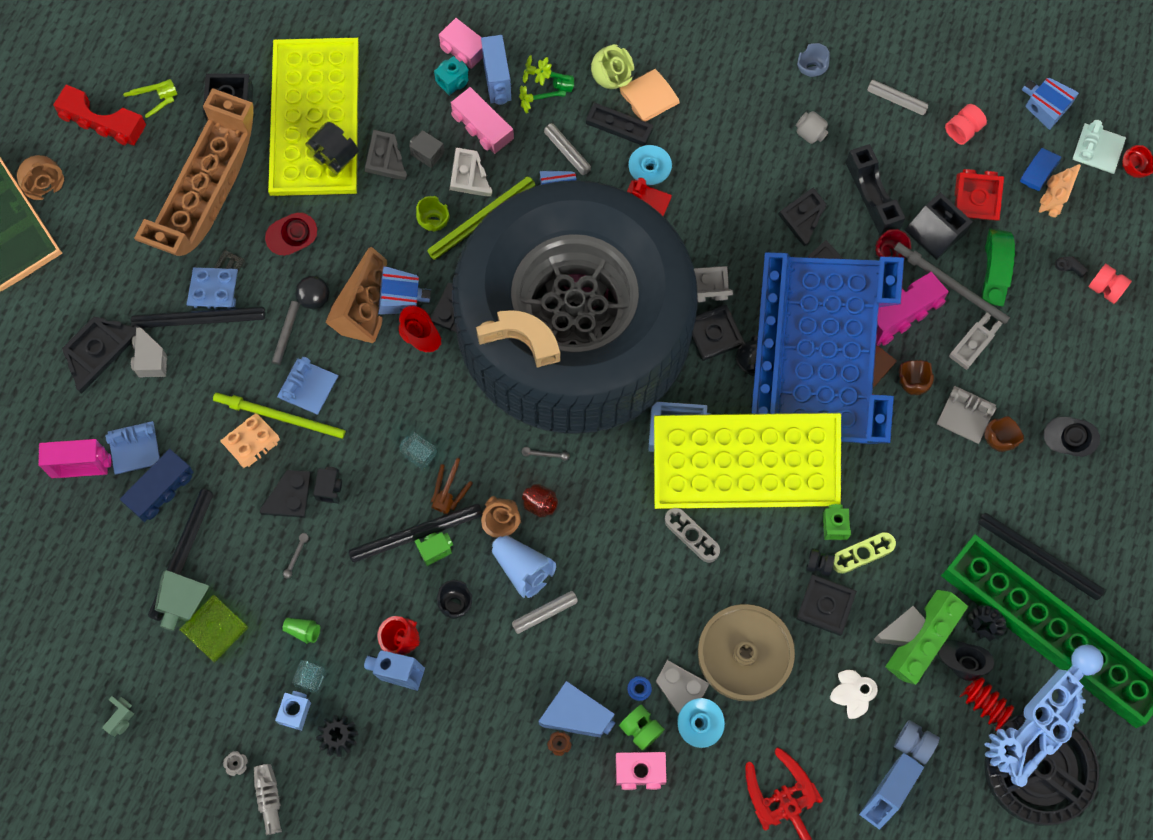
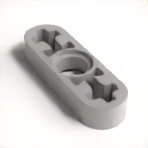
[665,508,720,563]

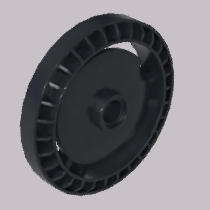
[984,711,1099,826]

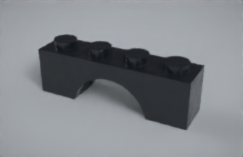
[846,144,905,236]

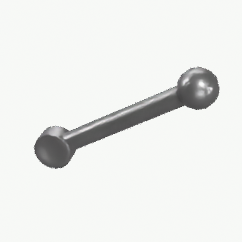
[522,447,569,461]
[283,533,309,578]

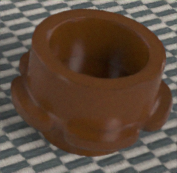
[547,732,572,756]

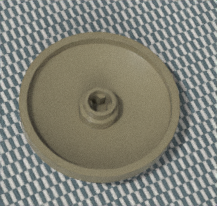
[698,604,795,701]

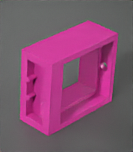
[39,439,112,478]

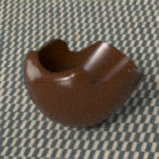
[899,360,934,395]
[984,416,1024,452]

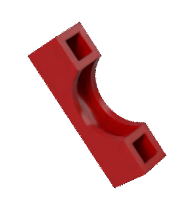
[53,85,146,146]

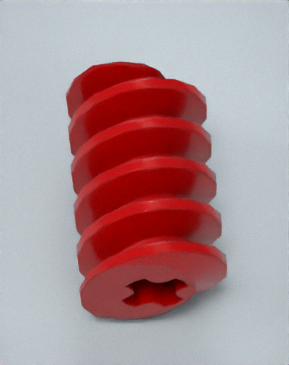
[959,677,1014,731]

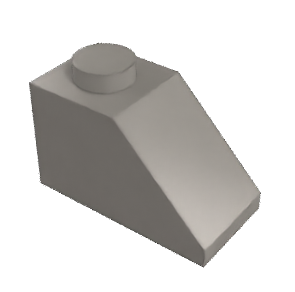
[874,606,925,646]

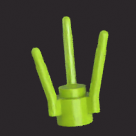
[123,79,177,118]

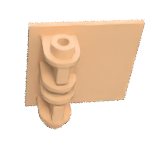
[1039,164,1081,217]
[220,413,280,468]

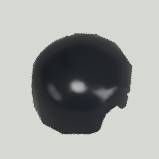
[295,276,330,310]
[436,579,472,619]

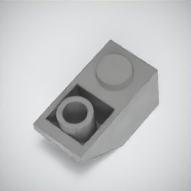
[131,328,167,377]

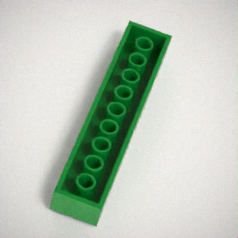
[941,534,1153,728]

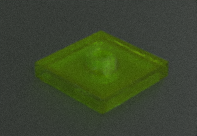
[179,595,249,663]

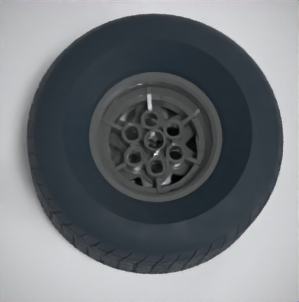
[452,180,698,434]

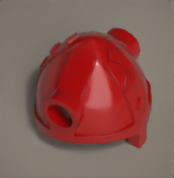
[377,616,420,655]

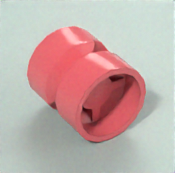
[945,104,987,145]
[1088,263,1132,304]

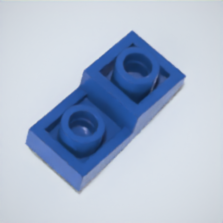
[1020,148,1061,191]

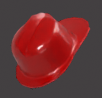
[399,306,441,352]

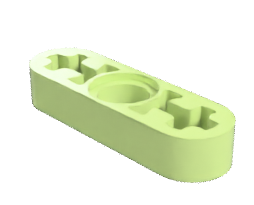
[833,533,896,574]

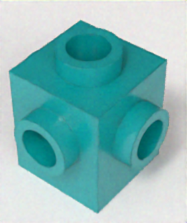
[434,56,469,96]

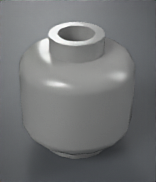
[795,111,828,144]

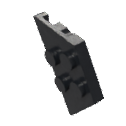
[62,316,140,394]

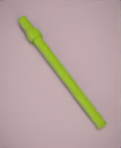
[213,392,346,439]

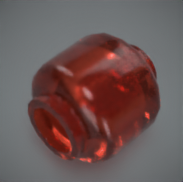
[522,483,558,518]

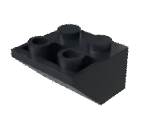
[905,192,973,260]

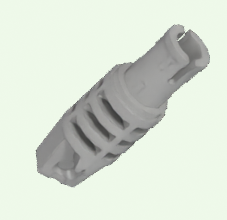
[254,764,282,835]

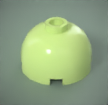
[591,44,634,89]

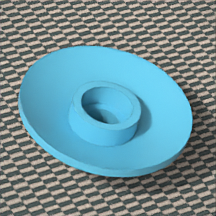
[628,145,672,185]
[677,698,725,748]

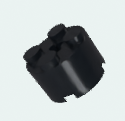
[305,122,358,175]

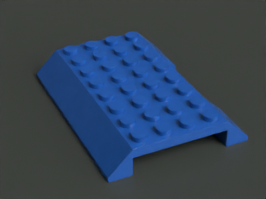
[752,252,904,444]

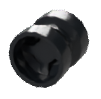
[806,548,835,577]

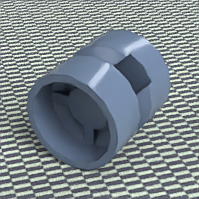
[894,720,940,765]

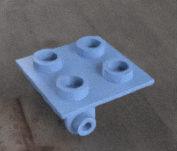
[187,268,238,309]
[277,357,338,415]
[106,421,160,475]

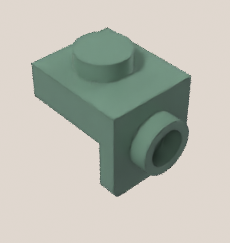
[102,696,134,737]

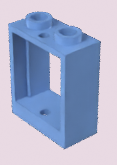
[481,35,511,105]

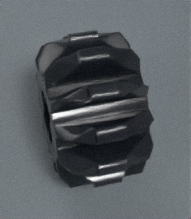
[316,715,359,757]

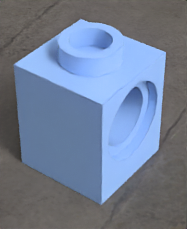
[275,691,311,731]

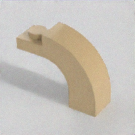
[476,310,560,368]

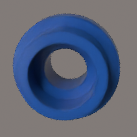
[627,676,652,701]

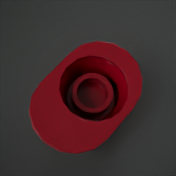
[265,212,318,256]

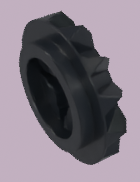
[968,605,1006,642]

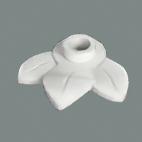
[830,670,878,719]

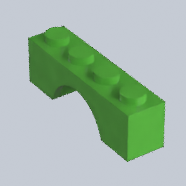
[885,590,968,685]

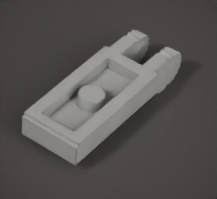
[949,312,1003,370]

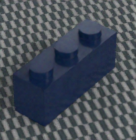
[120,449,193,523]

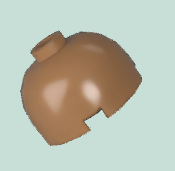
[17,155,64,200]

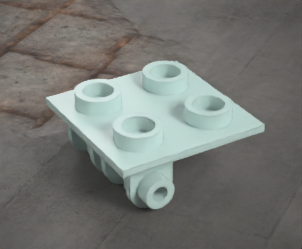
[1072,120,1126,174]

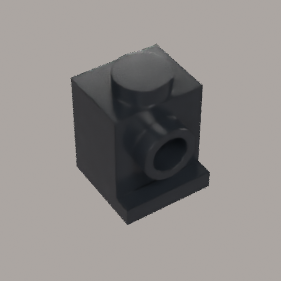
[313,467,342,504]

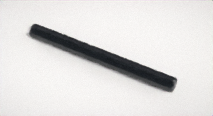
[131,307,266,328]
[148,489,213,621]
[349,504,483,562]
[978,513,1105,600]

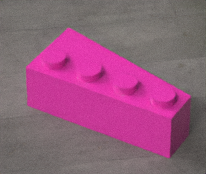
[876,272,949,346]

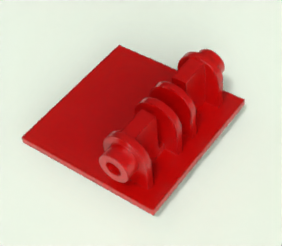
[627,178,672,216]

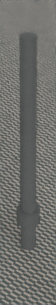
[894,242,1010,324]

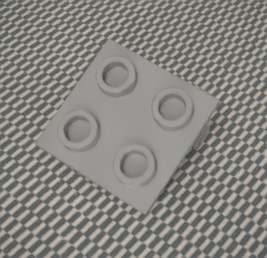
[937,386,996,444]

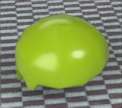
[416,196,450,232]

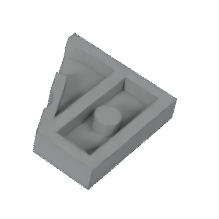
[656,660,709,714]

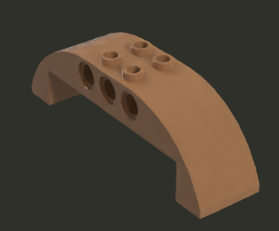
[134,88,253,256]

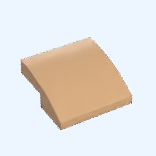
[619,69,680,122]

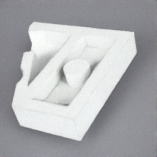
[450,148,492,196]

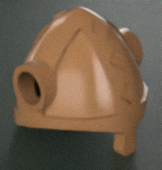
[481,496,521,538]

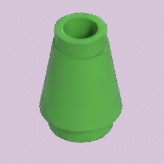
[283,618,320,644]

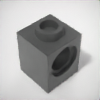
[409,130,445,168]

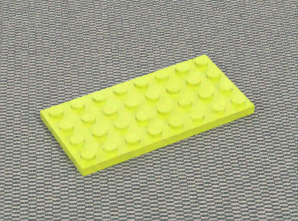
[268,38,359,196]
[654,413,841,509]

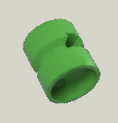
[619,704,665,751]

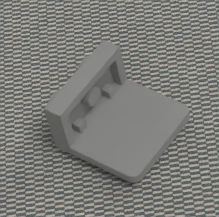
[694,266,733,302]

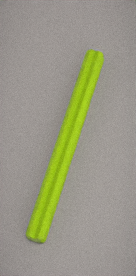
[427,177,535,260]

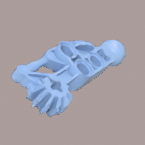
[985,644,1103,787]

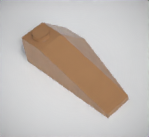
[326,247,387,343]

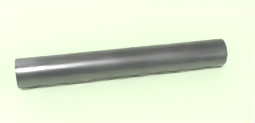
[272,301,300,365]

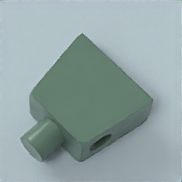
[155,570,209,631]

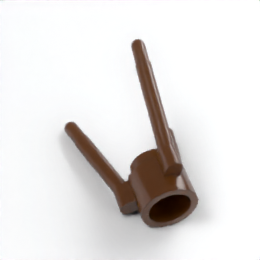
[431,458,473,514]

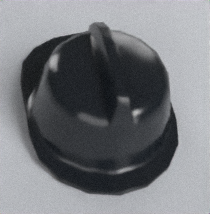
[1044,416,1100,457]
[938,640,995,681]

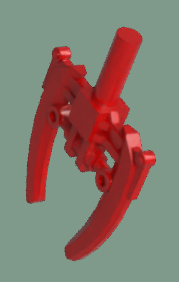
[745,748,823,840]

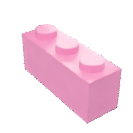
[451,87,514,154]

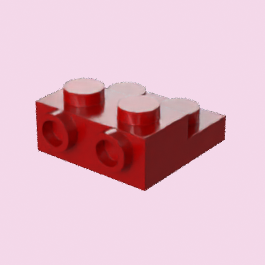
[955,169,1004,221]

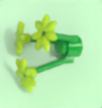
[519,55,574,113]

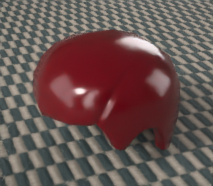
[875,229,912,259]

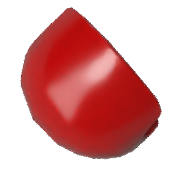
[1122,145,1153,178]

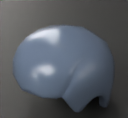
[797,43,830,77]

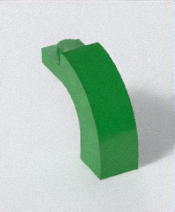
[981,229,1015,306]

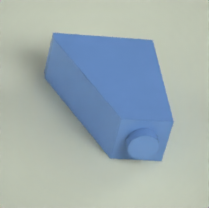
[539,681,615,738]
[859,753,924,830]

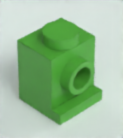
[823,504,851,540]
[415,532,453,566]

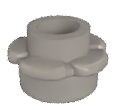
[223,751,248,776]

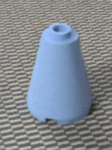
[492,535,556,598]

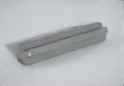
[867,80,928,115]
[544,123,591,175]
[512,591,578,634]

